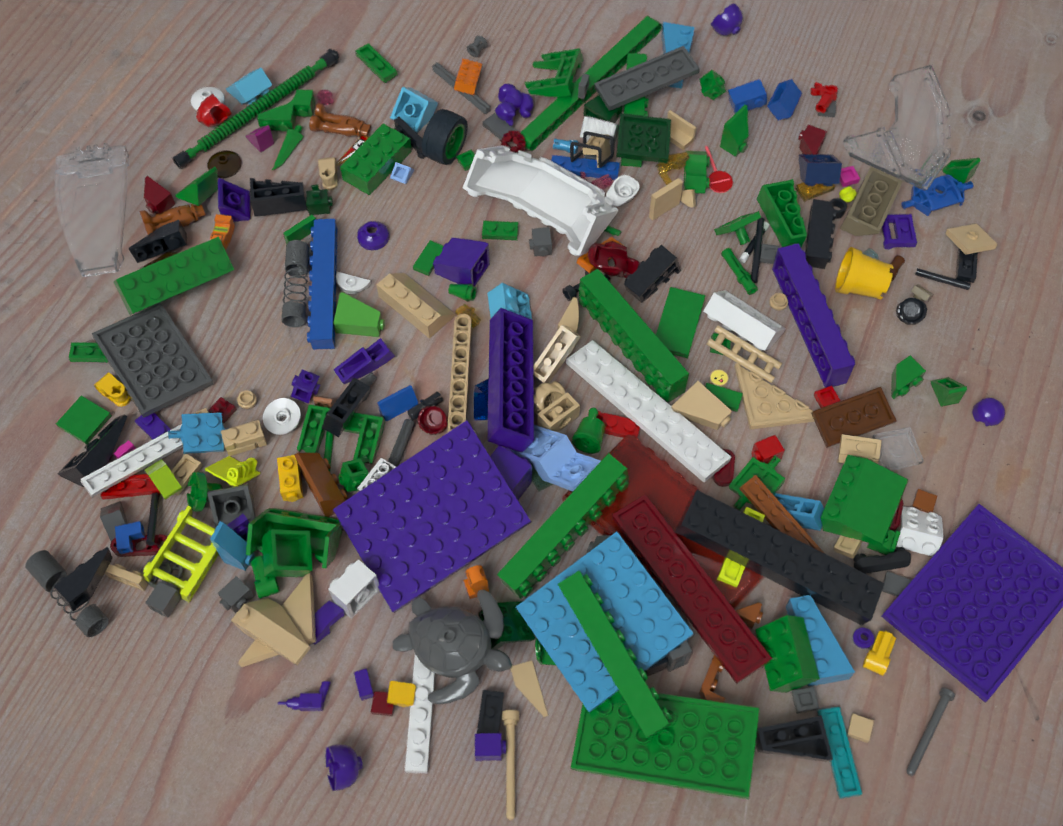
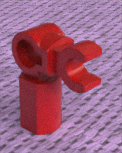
[810,82,838,113]

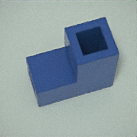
[115,521,145,554]

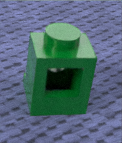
[867,530,901,555]

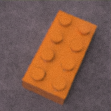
[454,59,482,95]

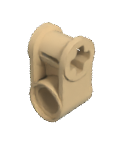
[318,157,338,190]

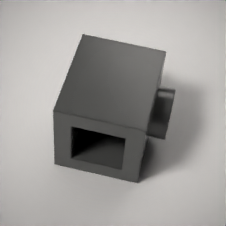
[529,227,552,256]
[217,576,254,614]
[145,581,182,618]

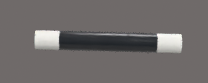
[739,222,769,263]

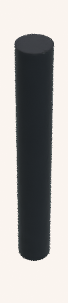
[915,268,971,290]
[146,493,160,546]

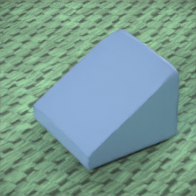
[390,162,414,184]

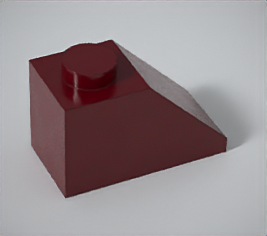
[798,124,827,154]
[144,176,175,214]

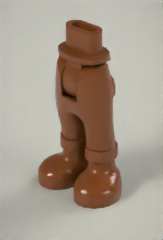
[309,103,371,137]
[140,204,206,235]

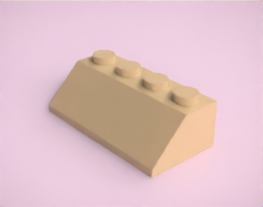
[376,273,455,339]

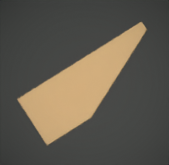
[511,661,548,717]

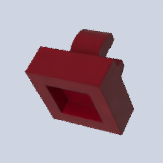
[208,397,237,423]

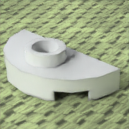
[336,272,371,294]

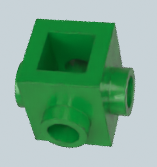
[699,70,726,100]
[338,458,369,492]

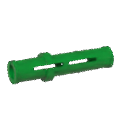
[721,248,758,295]

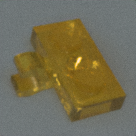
[796,182,835,202]

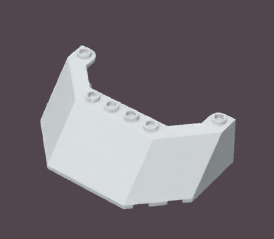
[463,145,618,256]

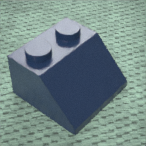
[798,154,842,186]

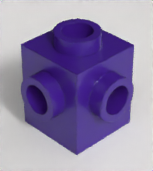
[291,369,320,404]

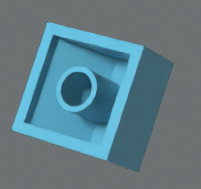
[226,68,272,104]
[390,87,438,133]

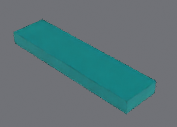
[817,707,862,799]

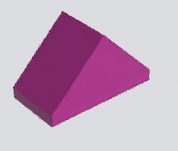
[245,125,274,152]

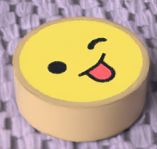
[709,369,729,388]

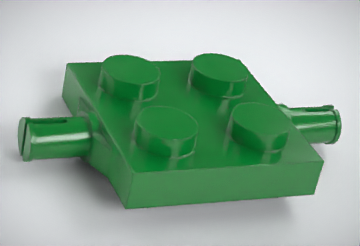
[729,456,785,511]

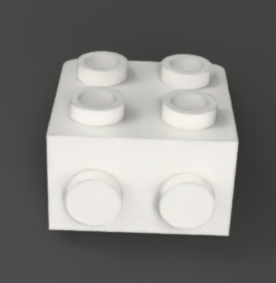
[896,507,943,557]

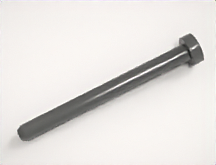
[906,688,956,776]

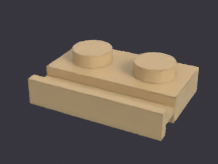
[837,434,882,464]

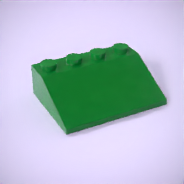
[820,455,908,546]

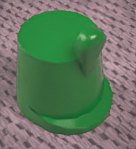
[572,408,606,454]

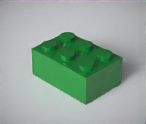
[755,615,820,693]

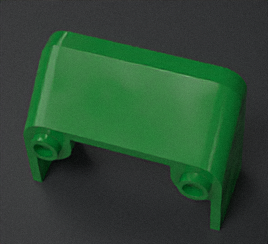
[246,508,343,569]

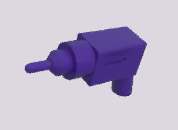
[278,681,331,711]

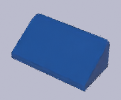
[377,385,418,421]

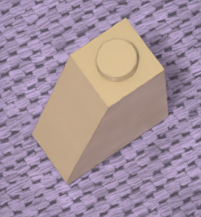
[671,381,732,430]

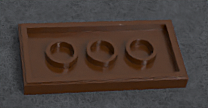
[811,387,897,448]

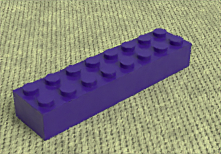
[772,243,855,388]
[487,308,534,453]

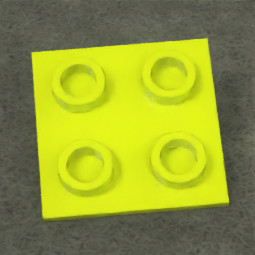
[205,456,260,486]

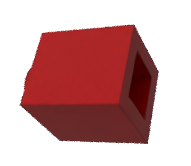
[752,435,785,464]

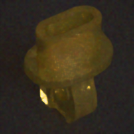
[455,304,481,328]

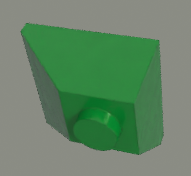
[720,104,749,157]

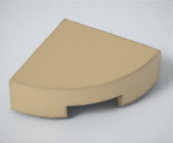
[680,189,696,207]

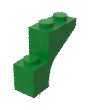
[257,89,316,131]

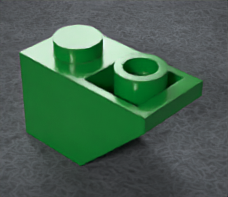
[891,355,926,399]

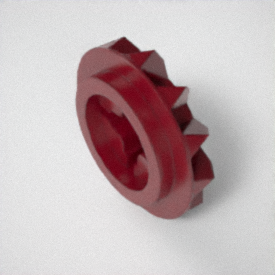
[500,131,525,153]

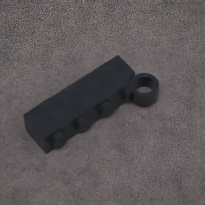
[805,198,847,269]

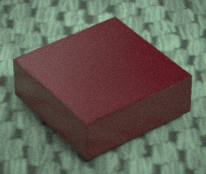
[371,691,394,717]

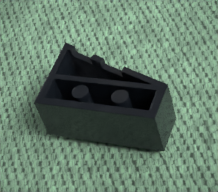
[250,178,307,217]
[624,245,681,303]
[756,715,833,762]

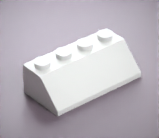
[703,290,786,351]

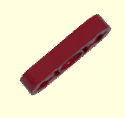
[110,534,167,557]

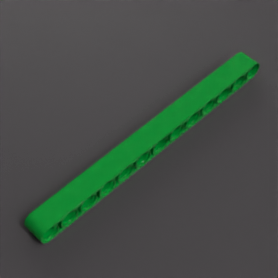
[520,16,662,151]

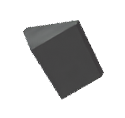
[207,484,256,528]

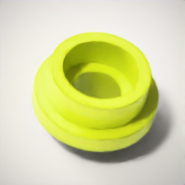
[839,187,857,203]

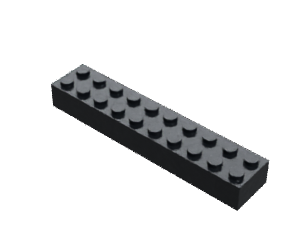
[675,490,885,626]

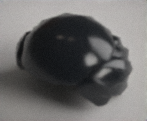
[896,298,927,325]

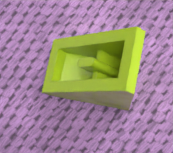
[145,459,183,500]

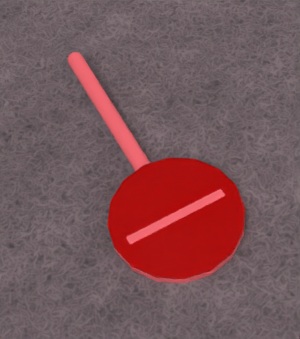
[705,146,733,193]

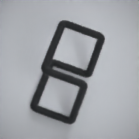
[570,131,614,168]

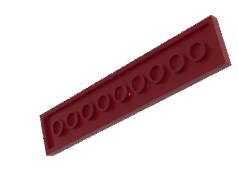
[612,494,772,684]

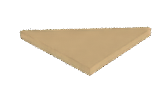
[734,363,815,430]
[238,573,316,667]

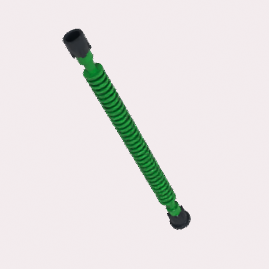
[172,49,339,169]

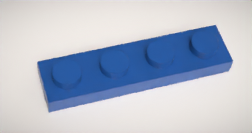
[551,155,620,180]

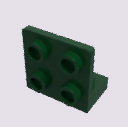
[478,601,535,650]

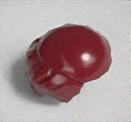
[418,406,448,435]

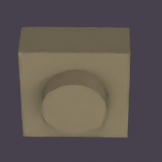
[911,284,934,301]

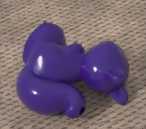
[495,84,534,126]

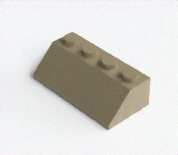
[840,167,903,236]

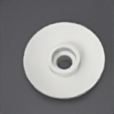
[191,87,224,111]
[263,398,301,435]

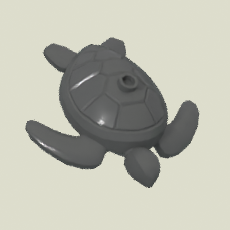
[393,589,512,704]

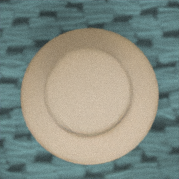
[769,293,788,310]
[237,390,257,409]

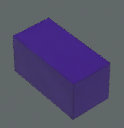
[354,668,374,701]

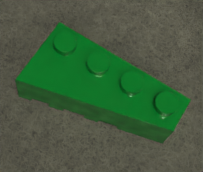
[757,179,807,248]

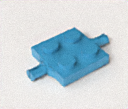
[168,413,229,454]

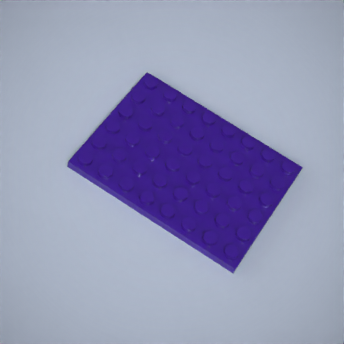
[333,420,532,613]
[881,504,1063,702]

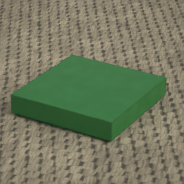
[56,395,112,445]

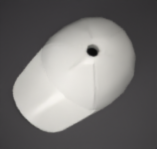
[606,175,639,207]

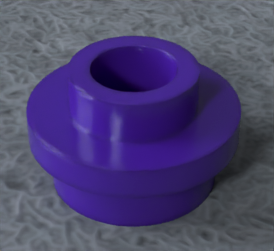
[852,628,874,649]

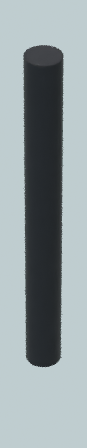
[751,217,765,283]

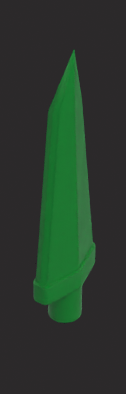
[272,125,304,170]

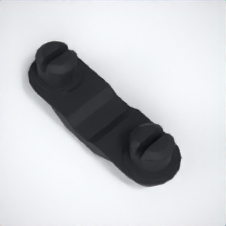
[853,547,911,574]

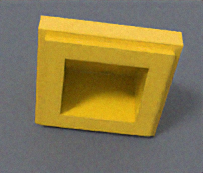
[387,681,416,707]

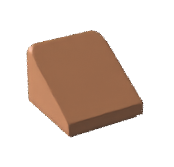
[313,396,337,408]

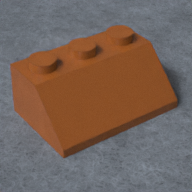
[294,453,348,517]

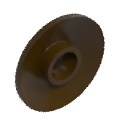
[207,150,242,178]

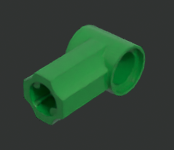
[251,555,280,599]

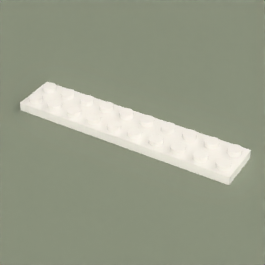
[566,340,731,482]

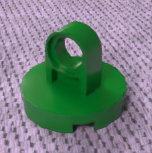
[187,472,223,512]

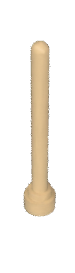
[502,710,519,820]

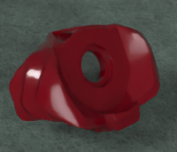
[588,241,639,278]

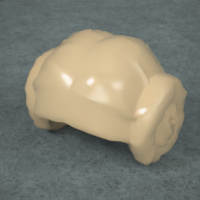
[534,381,565,414]

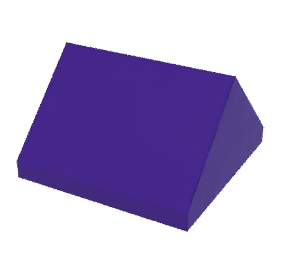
[218,178,250,222]

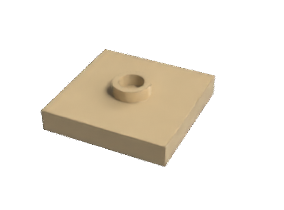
[946,224,997,255]

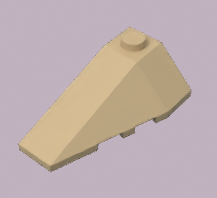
[231,598,311,665]

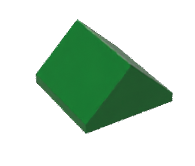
[175,166,218,206]

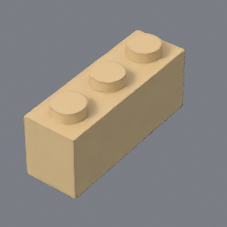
[533,325,581,383]

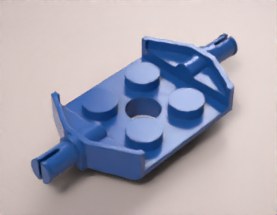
[901,174,973,216]

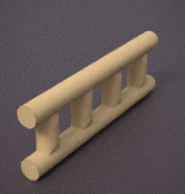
[706,325,782,383]

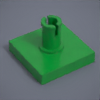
[714,211,761,245]

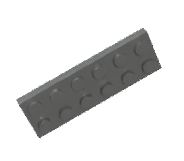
[594,46,700,111]

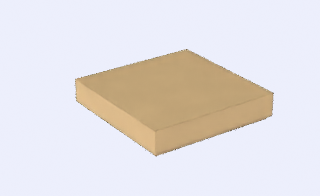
[649,178,683,221]

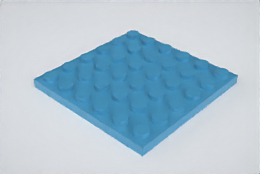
[516,532,694,712]

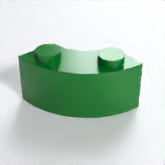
[684,150,710,193]

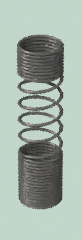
[281,240,309,328]
[25,550,109,638]

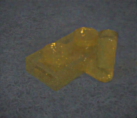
[656,152,690,185]

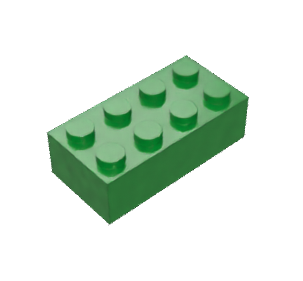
[340,123,412,196]

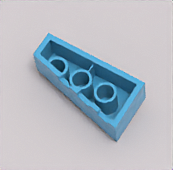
[661,22,695,88]
[786,595,855,687]

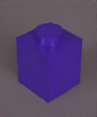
[475,733,506,761]

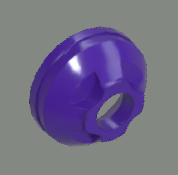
[357,221,389,250]

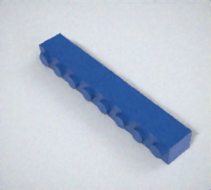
[307,219,338,350]

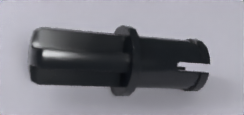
[407,391,443,420]

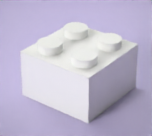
[328,560,380,619]

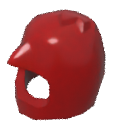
[196,94,232,127]

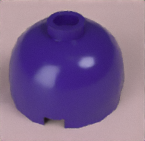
[711,3,743,36]
[325,744,363,791]

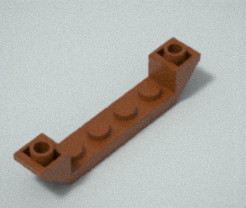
[699,602,764,703]

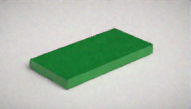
[656,287,706,358]

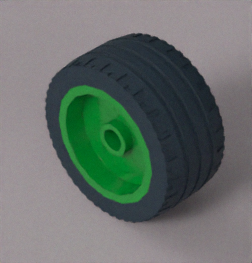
[422,109,468,165]

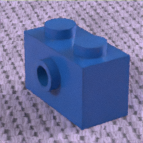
[728,79,767,113]
[767,79,802,120]

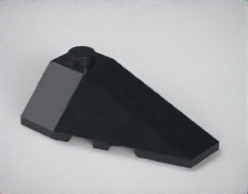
[58,414,127,487]

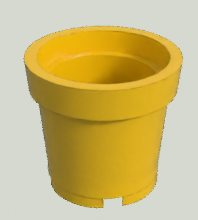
[835,247,893,300]

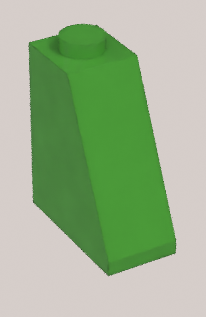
[333,292,385,337]

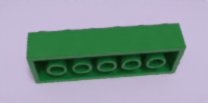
[113,236,235,315]

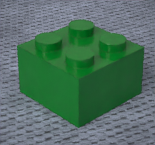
[262,529,313,577]

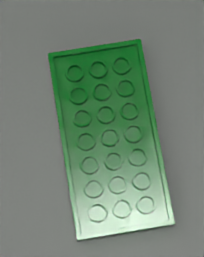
[571,691,760,799]

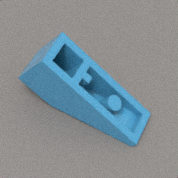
[774,493,824,531]
[210,521,255,571]

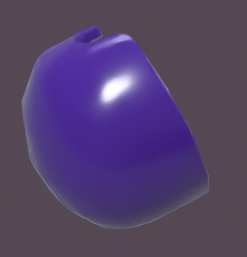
[972,397,1005,426]

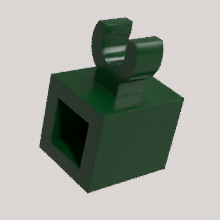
[306,185,333,216]

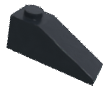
[322,378,371,437]

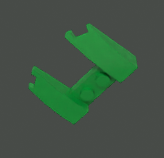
[525,48,584,97]
[297,405,385,465]

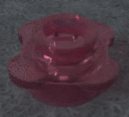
[316,90,334,105]

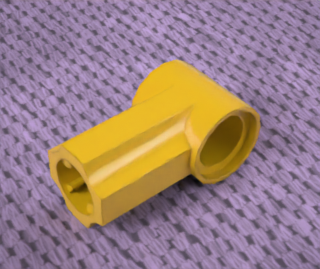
[862,630,896,676]

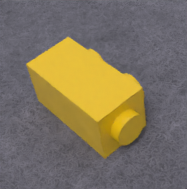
[277,455,303,502]

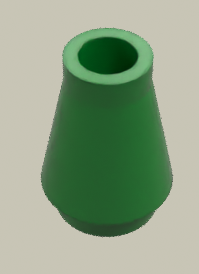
[448,283,477,302]

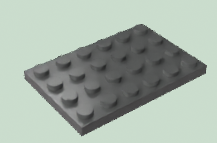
[92,303,213,418]

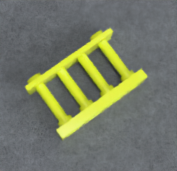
[143,506,219,603]

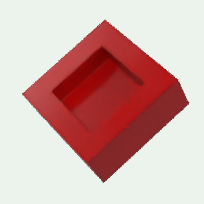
[814,386,841,408]

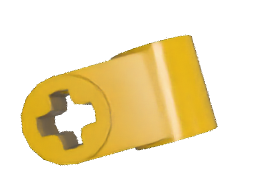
[94,372,131,407]

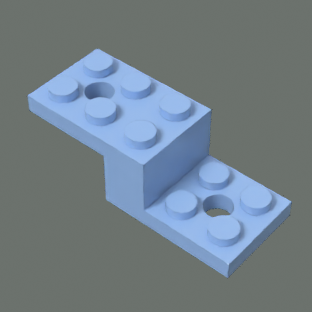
[511,425,601,492]

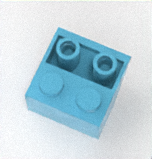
[487,283,532,320]

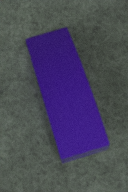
[333,338,395,384]

